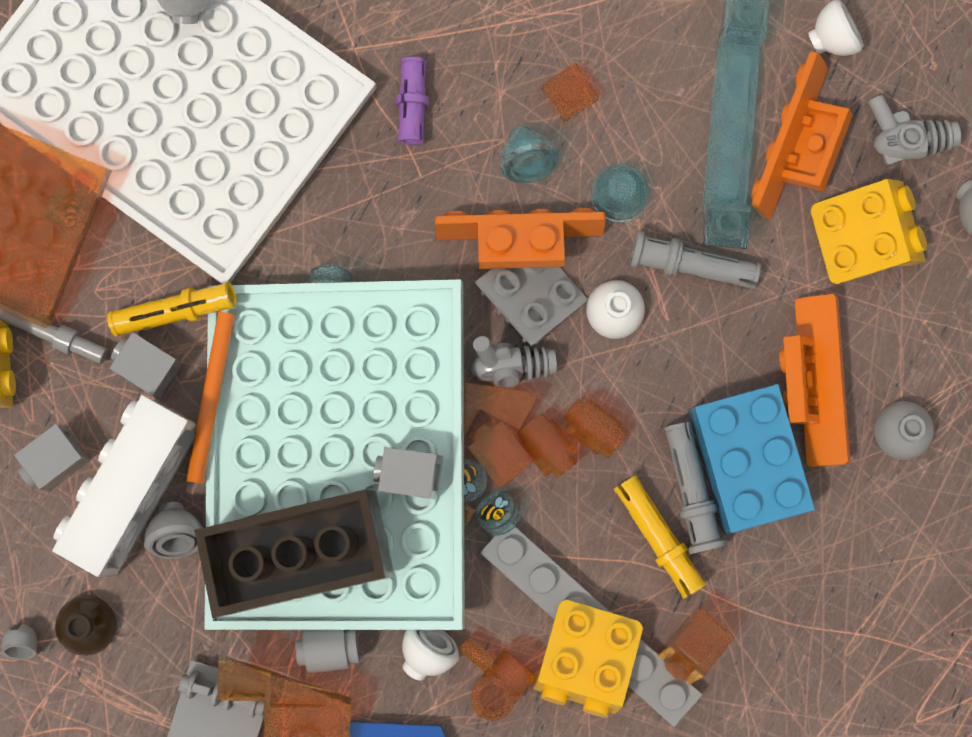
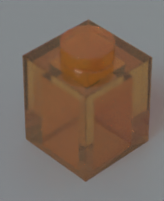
[468,421,534,490]
[657,608,735,685]

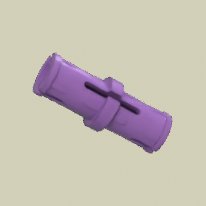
[396,57,429,145]

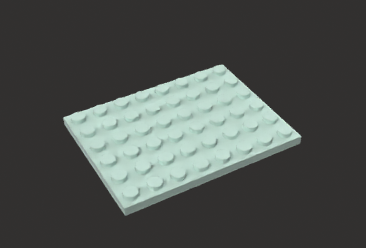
[204,279,465,630]

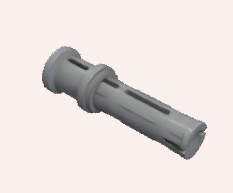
[629,230,761,290]
[664,422,727,555]

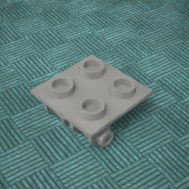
[475,267,588,347]
[167,660,274,737]

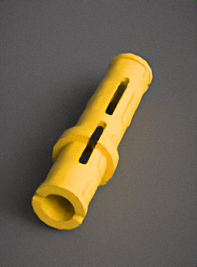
[107,282,237,337]
[613,475,706,599]

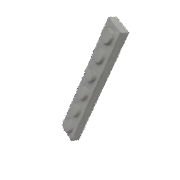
[480,521,702,727]

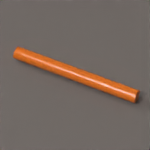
[186,311,235,484]

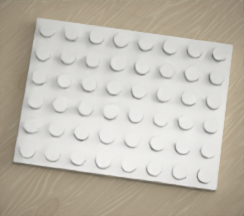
[0,0,377,284]

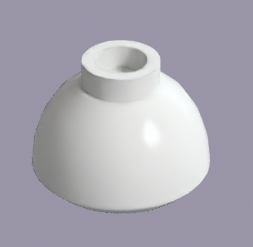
[808,0,863,56]
[586,280,645,339]
[402,630,460,681]

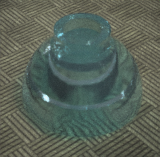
[500,126,559,183]
[591,164,649,222]

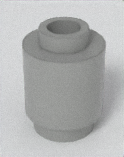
[295,630,360,674]

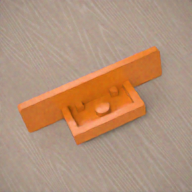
[751,51,853,220]
[435,208,606,269]
[779,294,850,467]

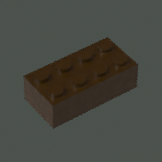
[194,489,395,618]

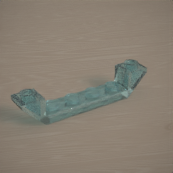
[702,0,769,249]

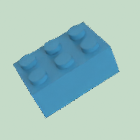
[689,384,815,534]

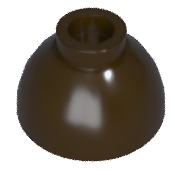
[55,595,116,656]

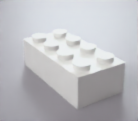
[52,395,197,577]

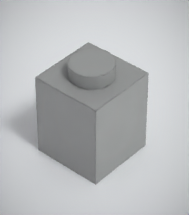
[109,332,183,399]
[14,424,91,491]
[373,447,444,500]

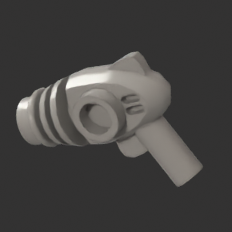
[868,95,961,166]
[469,336,557,389]

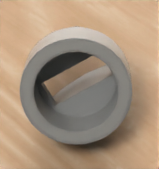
[0,624,38,660]

